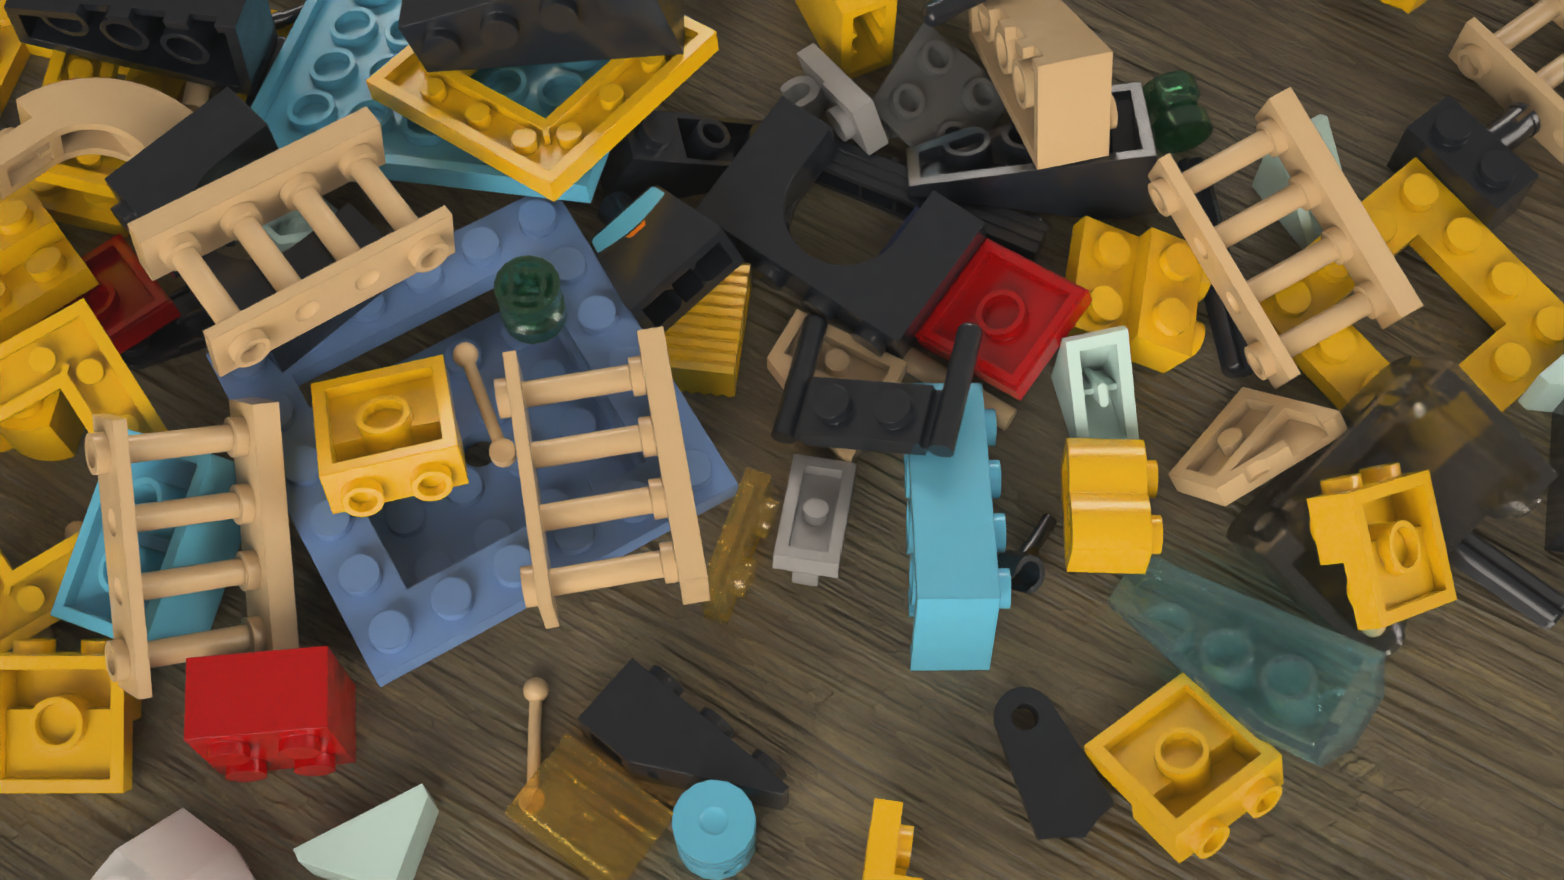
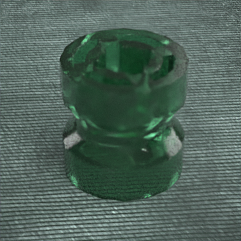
[1142,71,1213,154]
[494,255,567,344]

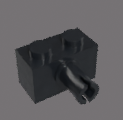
[1386,95,1541,231]

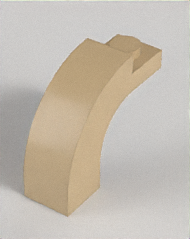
[0,77,193,200]

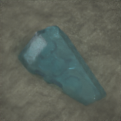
[1108,556,1385,767]

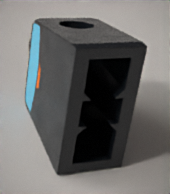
[590,185,745,332]

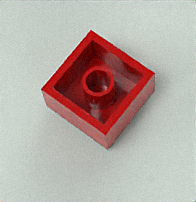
[184,646,356,782]

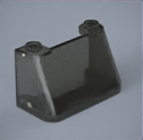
[1226,356,1559,667]

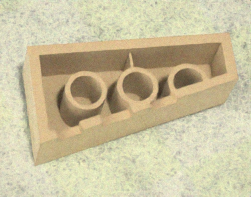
[969,0,1118,170]

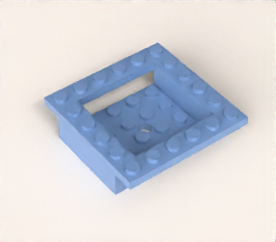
[206,196,739,687]

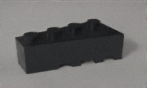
[4,0,278,97]
[398,0,684,72]

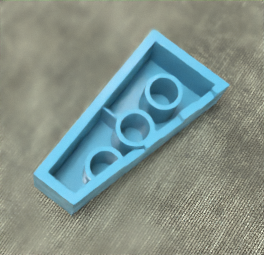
[903,383,1011,671]

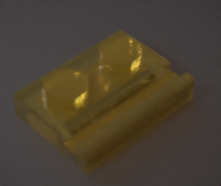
[702,467,779,625]
[504,733,673,880]

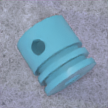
[671,779,757,880]

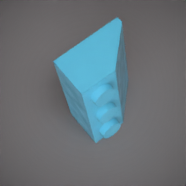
[50,429,241,641]

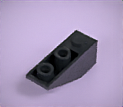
[600,110,763,200]
[578,658,789,810]

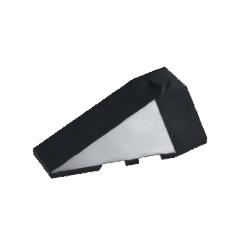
[906,81,1158,220]

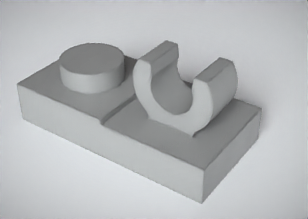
[780,42,889,156]
[772,454,857,587]

